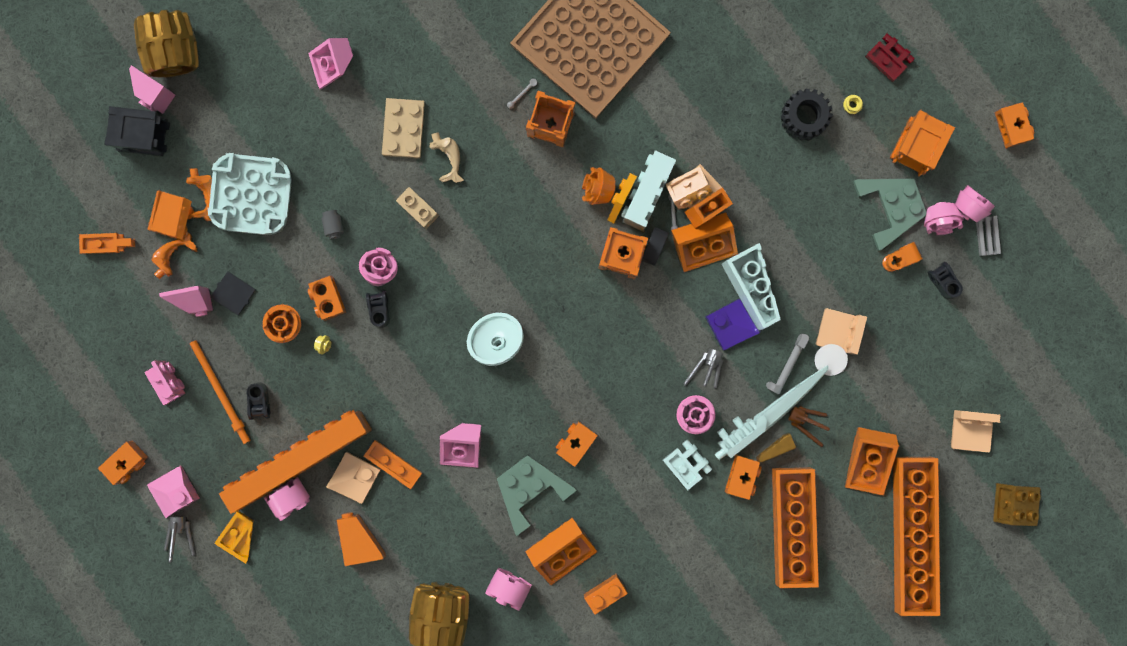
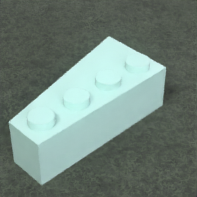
[621,151,676,231]
[722,243,781,330]

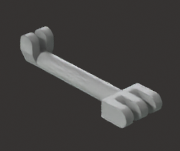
[766,334,809,394]

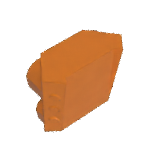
[148,190,194,240]

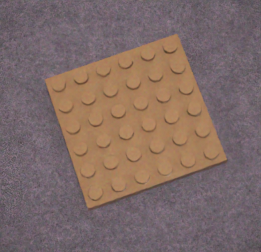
[510,0,671,119]

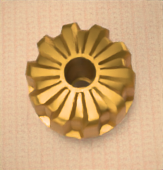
[134,10,199,78]
[409,582,469,646]

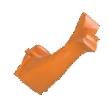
[186,168,212,221]
[152,232,198,279]

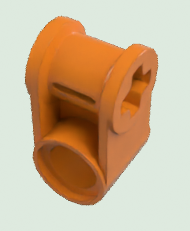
[882,242,923,272]

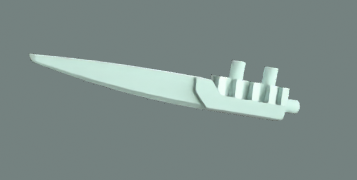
[714,365,829,460]

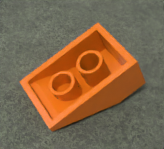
[845,427,899,495]

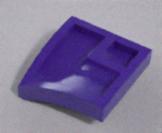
[705,299,760,350]

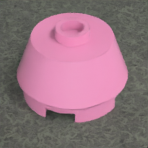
[955,185,995,222]
[924,202,964,235]
[359,248,398,286]
[677,395,715,434]

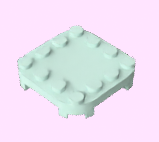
[208,153,292,235]

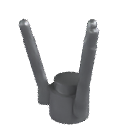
[683,349,724,388]
[164,517,195,563]

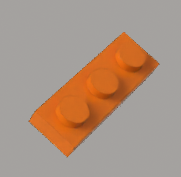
[364,440,422,489]

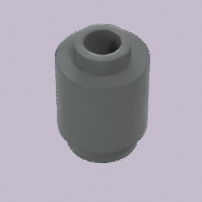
[321,210,344,239]

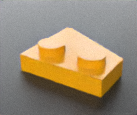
[608,173,637,223]
[214,511,254,564]

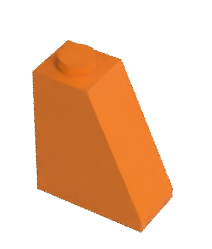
[337,512,386,566]

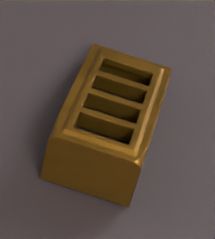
[756,433,796,462]

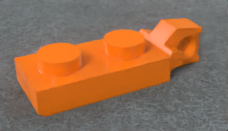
[79,233,135,254]

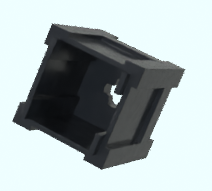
[104,106,170,157]

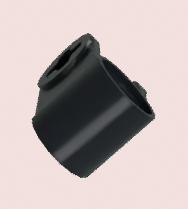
[927,262,963,299]
[366,290,390,328]
[246,383,271,420]

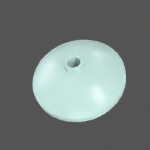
[467,313,524,366]

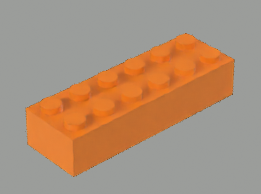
[772,467,819,588]

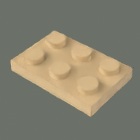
[382,98,425,158]

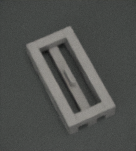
[976,216,1001,256]

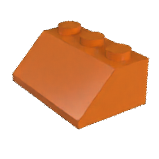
[671,213,738,272]
[525,518,597,585]

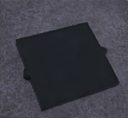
[210,271,256,316]

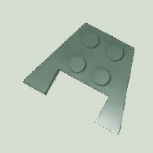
[853,179,926,251]
[497,455,577,536]

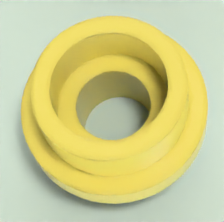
[843,95,863,114]
[314,335,331,354]

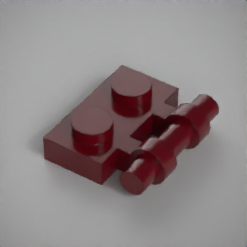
[865,33,915,82]

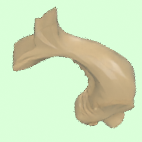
[430,132,464,183]

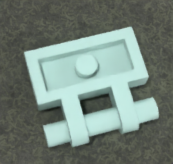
[663,439,712,490]

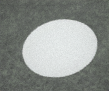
[815,344,848,376]

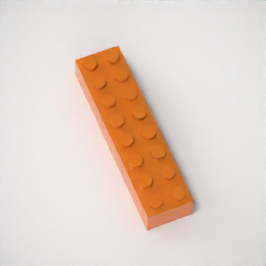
[219,410,372,514]
[893,457,940,616]

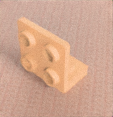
[816,308,867,355]
[951,410,1000,452]

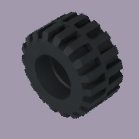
[781,89,833,141]

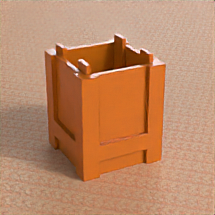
[526,91,575,147]
[890,110,955,176]
[598,227,648,279]

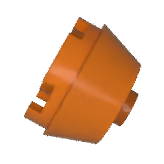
[582,167,615,205]
[263,304,301,343]

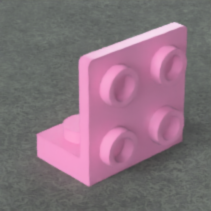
[144,360,186,405]

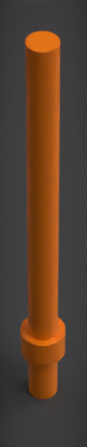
[190,340,251,444]

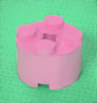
[264,477,310,521]
[485,568,532,611]

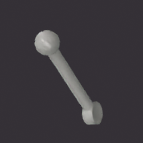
[507,79,537,109]
[668,193,678,230]

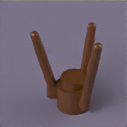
[788,406,830,447]

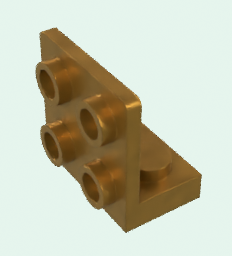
[993,483,1041,526]

